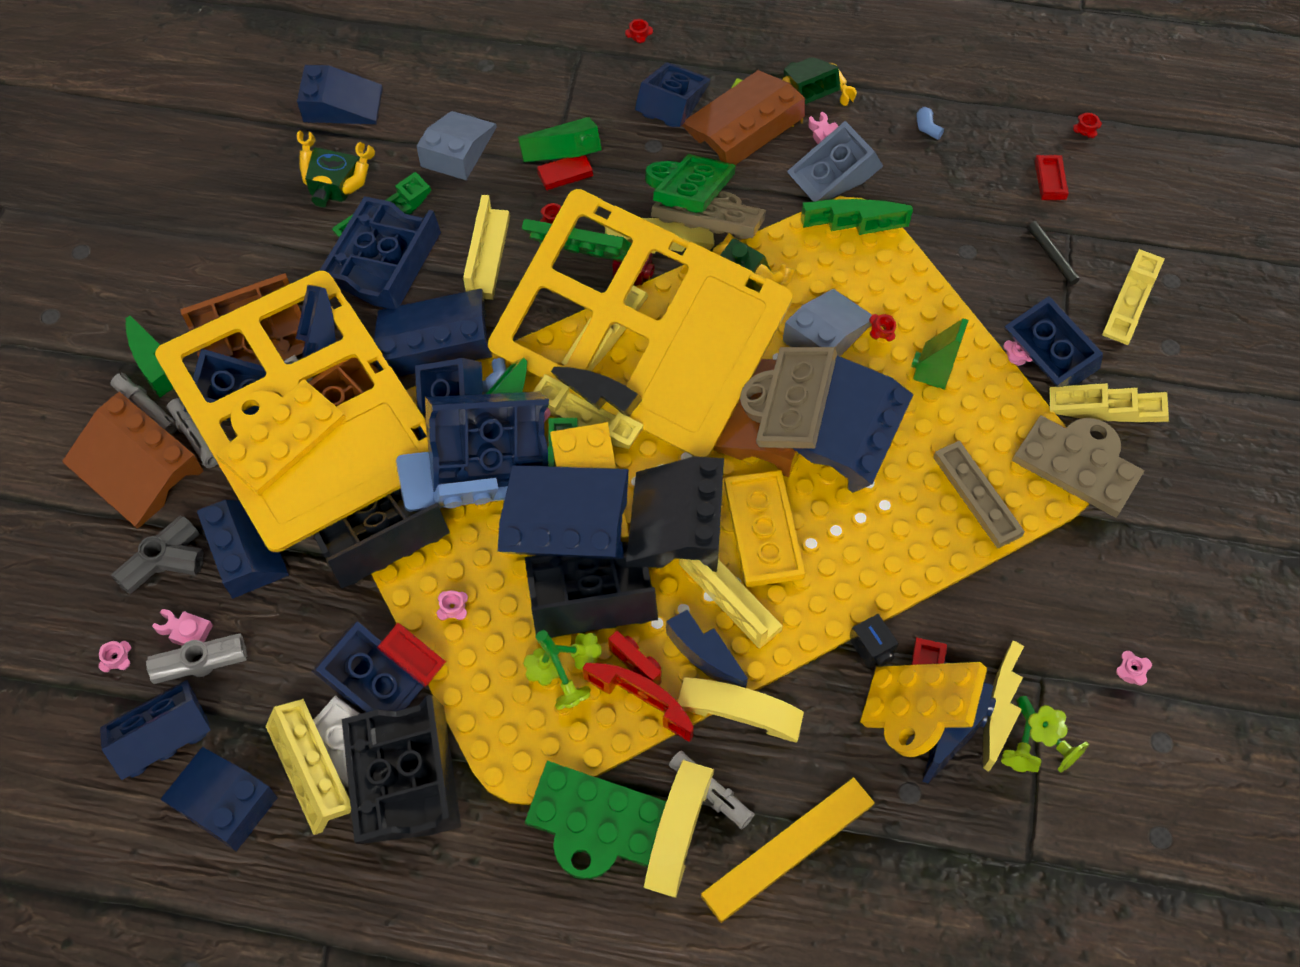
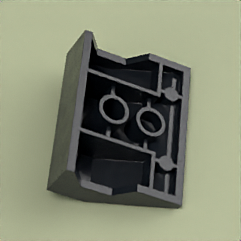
[626,456,724,572]
[313,488,450,588]
[525,541,658,638]
[341,694,461,844]

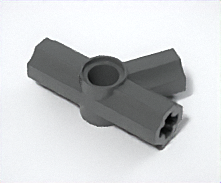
[111,516,204,594]

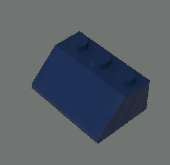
[1004,296,1103,387]
[197,500,289,599]
[100,680,211,780]

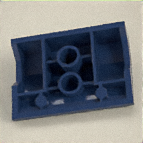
[319,196,441,309]
[374,288,492,377]
[792,356,914,493]
[425,391,549,492]
[497,465,629,559]

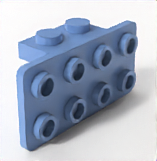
[396,452,508,512]

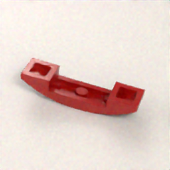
[582,663,694,742]

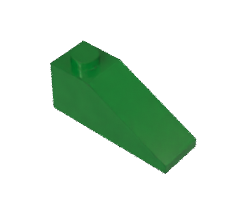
[518,117,602,162]
[911,318,969,390]

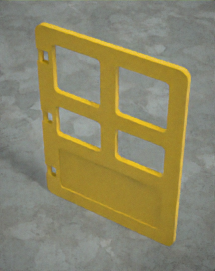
[488,189,792,457]
[155,271,429,552]

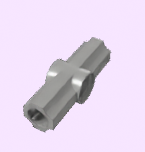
[146,633,247,684]

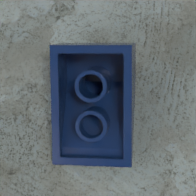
[635,62,711,127]
[297,65,383,124]
[183,349,267,420]
[415,358,483,440]
[312,621,424,713]
[922,683,996,783]
[160,747,278,852]

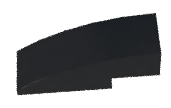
[551,367,642,417]

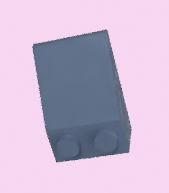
[417,111,497,180]
[787,121,883,202]
[783,289,872,356]

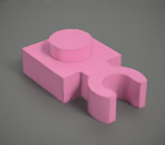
[808,112,839,144]
[152,609,213,646]

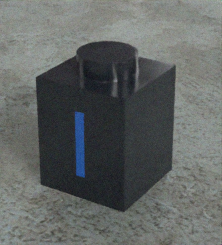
[849,614,899,669]

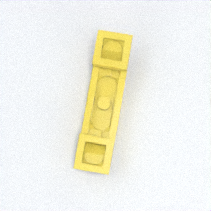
[1102,249,1165,345]
[533,374,643,449]
[677,677,804,743]
[644,760,714,898]

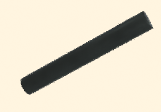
[1028,221,1080,285]

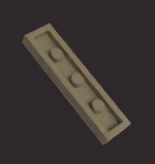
[933,440,1025,549]

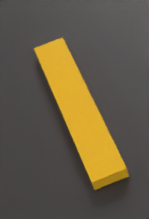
[701,777,875,923]

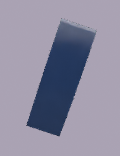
[296,285,336,359]
[666,610,748,688]

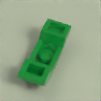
[332,172,431,238]

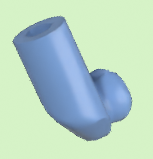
[916,107,944,140]
[483,358,506,394]

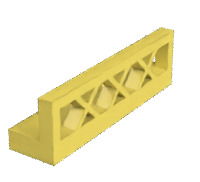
[463,195,510,300]
[679,559,783,649]
[266,699,351,835]

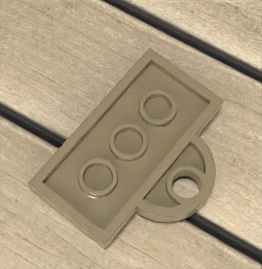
[651,190,766,239]
[740,347,837,449]
[1012,415,1145,518]

